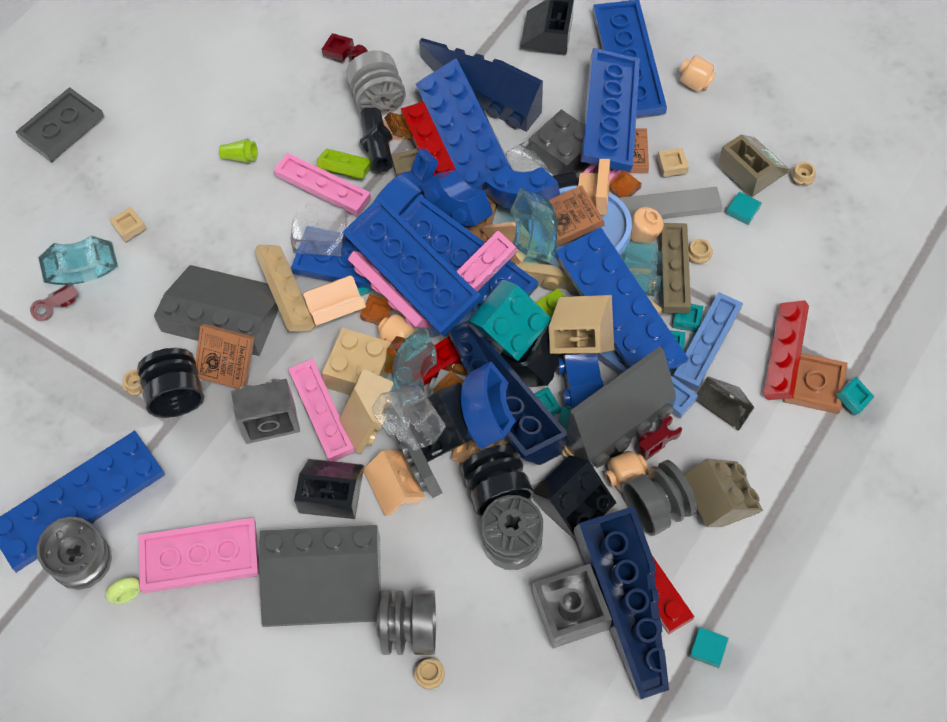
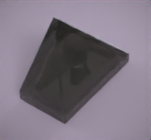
[696,376,755,431]

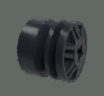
[137,348,204,418]
[461,445,534,517]

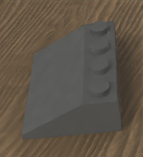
[154,265,279,356]
[566,346,676,468]
[259,525,381,627]

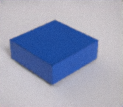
[411,148,438,183]

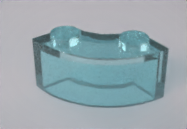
[510,188,558,263]
[38,235,118,285]
[624,241,662,296]
[393,327,437,408]

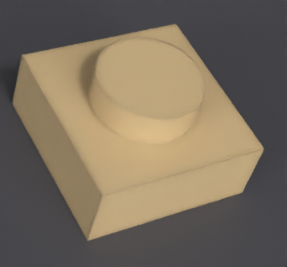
[657,147,689,177]
[109,207,146,242]

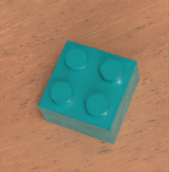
[469,279,552,361]

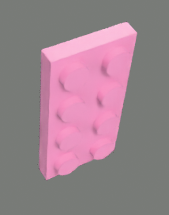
[138,518,260,594]

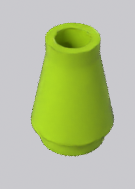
[219,138,258,163]

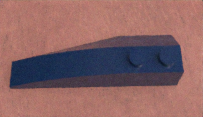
[419,38,543,132]
[448,321,567,465]
[573,506,669,700]

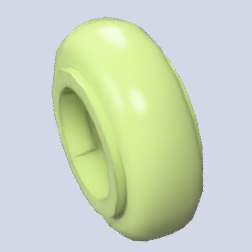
[105,577,140,604]

